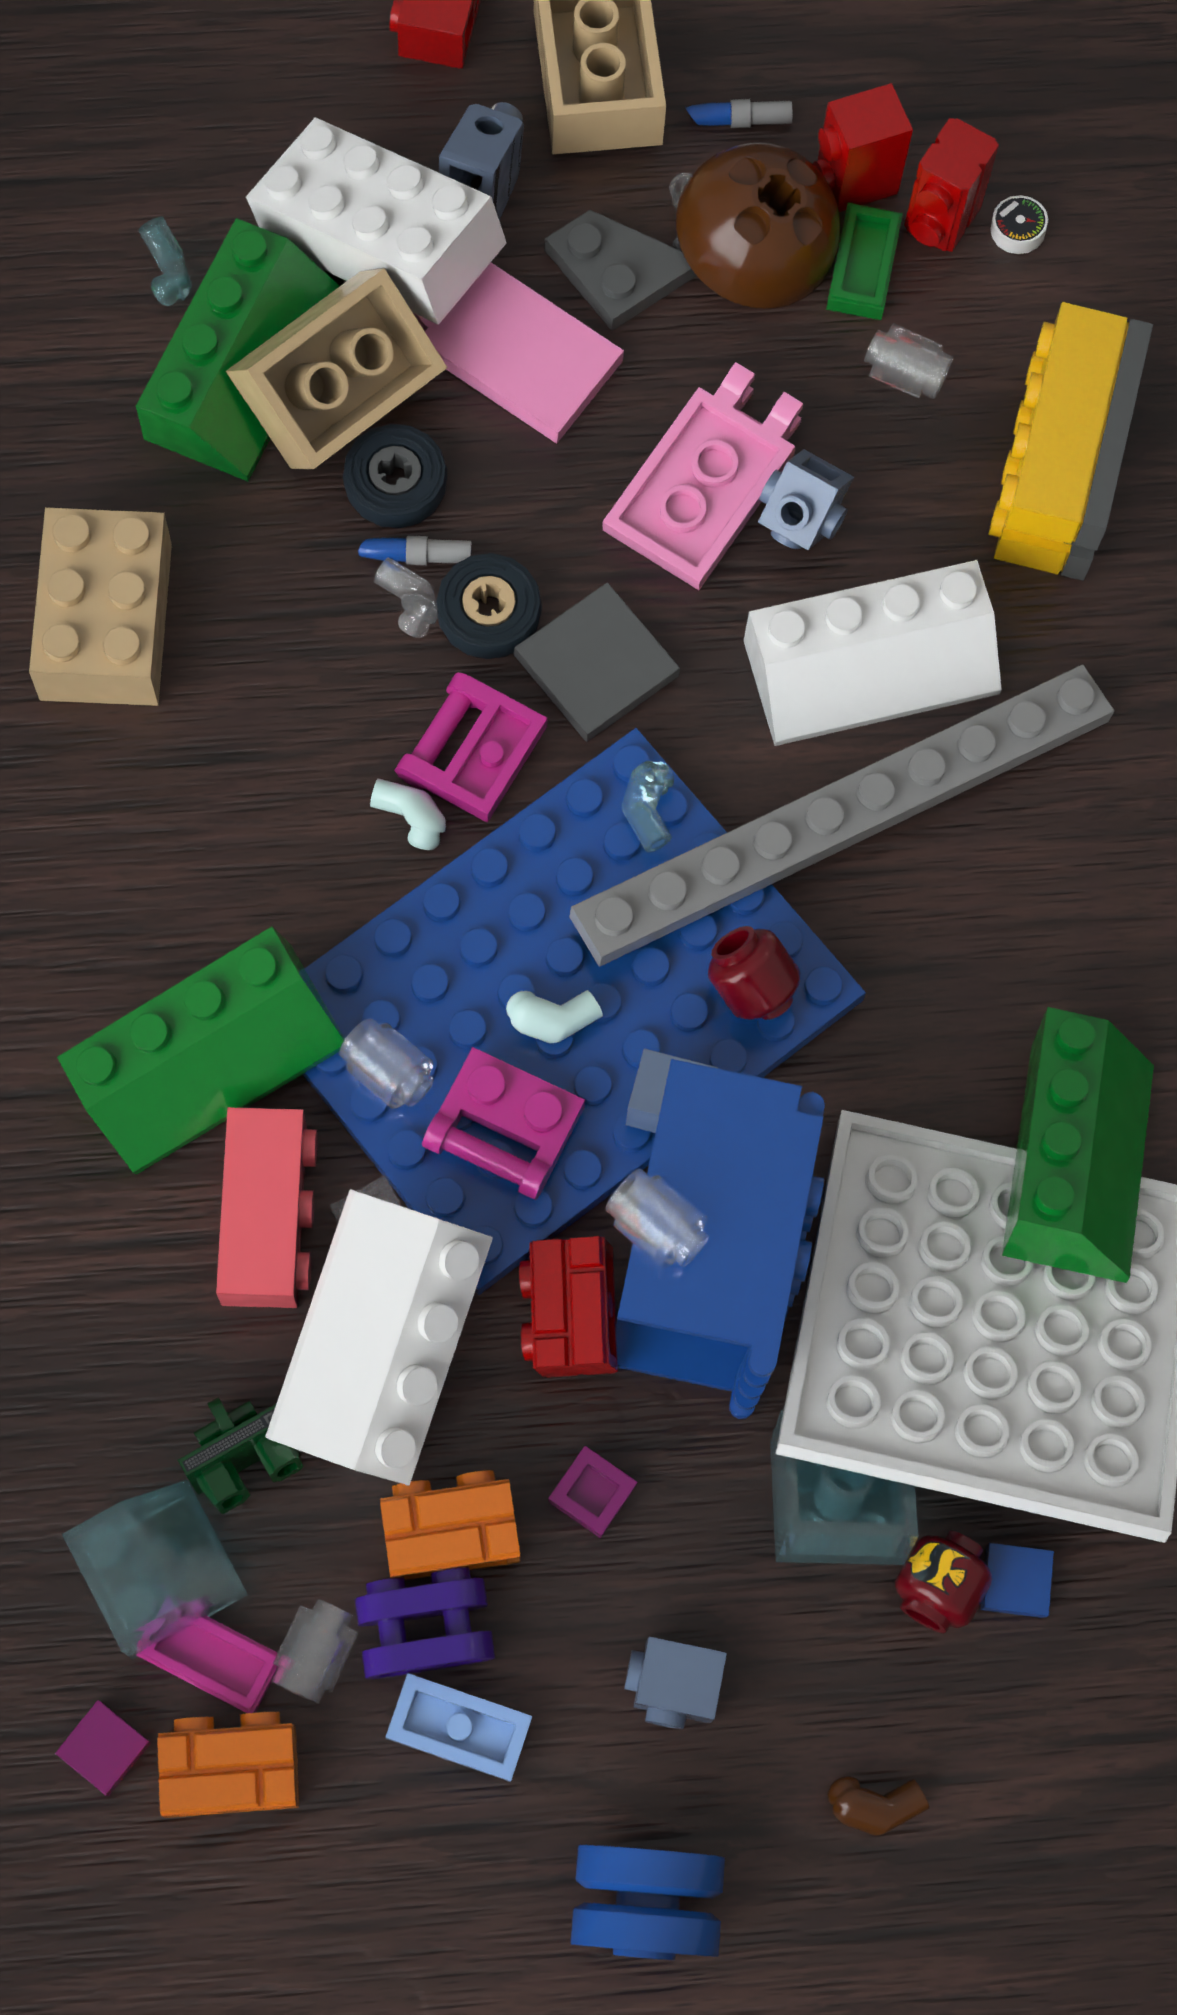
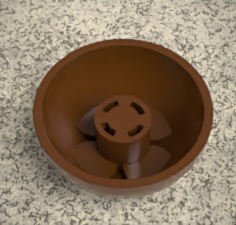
[676,142,840,309]

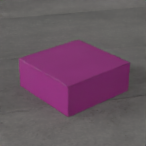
[548,1446,638,1539]
[55,1700,151,1797]

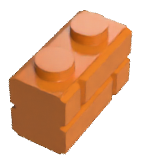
[380,1470,520,1580]
[157,1712,299,1818]

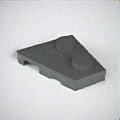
[544,210,697,331]

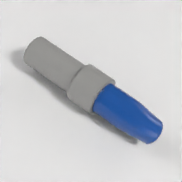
[685,99,792,128]
[358,536,472,565]

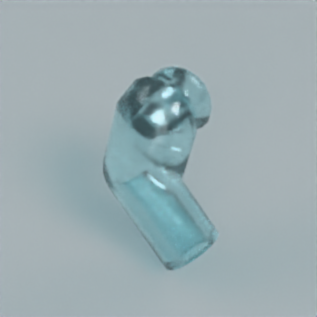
[138,217,192,306]
[622,761,674,852]

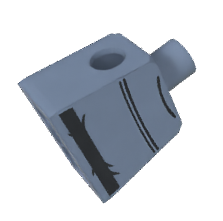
[439,102,524,221]

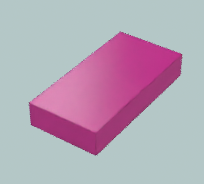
[137,1596,285,1713]

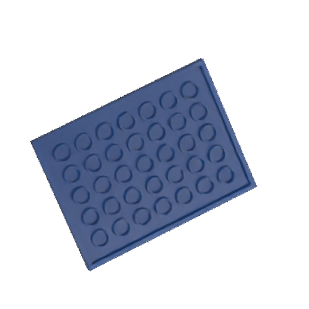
[302,728,866,1296]

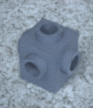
[758,449,854,550]

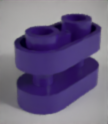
[355,1567,495,1679]

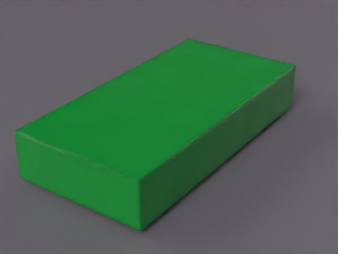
[826,203,903,320]

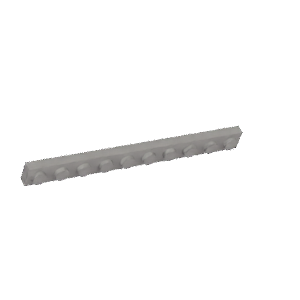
[569,664,1114,967]

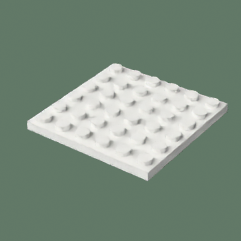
[776,1110,1177,1543]

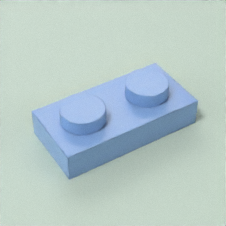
[386,1673,532,1782]

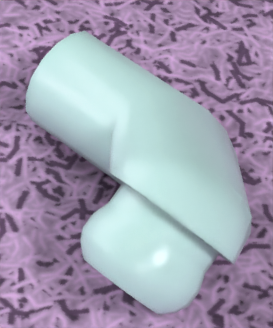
[370,778,446,850]
[506,990,603,1043]

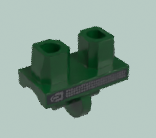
[178,1397,303,1514]

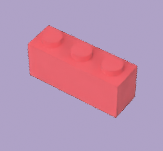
[216,1107,317,1308]

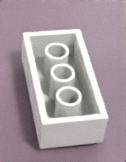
[246,117,506,325]

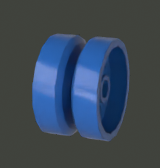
[570,1845,725,1960]

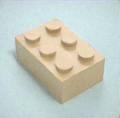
[534,0,666,155]
[226,268,448,469]
[29,508,172,706]

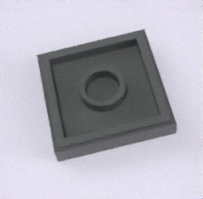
[514,582,680,743]

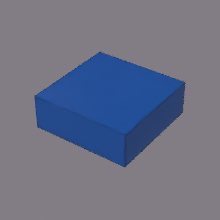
[981,1543,1054,1618]

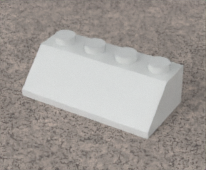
[743,560,1002,746]
[265,1189,493,1485]

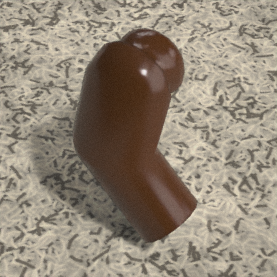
[828,1776,930,1835]

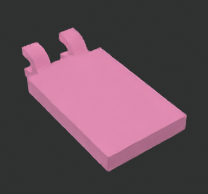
[413,263,624,444]
[602,362,803,590]

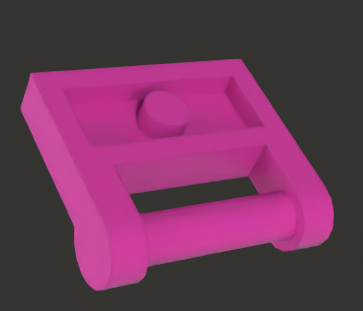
[395,672,547,823]
[422,1047,585,1200]

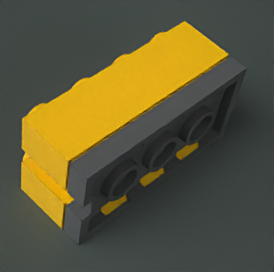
[988,302,1153,581]

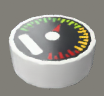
[990,195,1048,254]

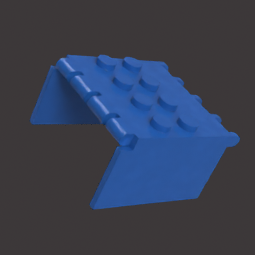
[616,1059,825,1419]

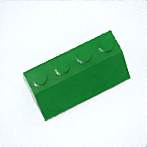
[136,218,340,482]
[57,926,349,1175]
[1002,1007,1154,1283]

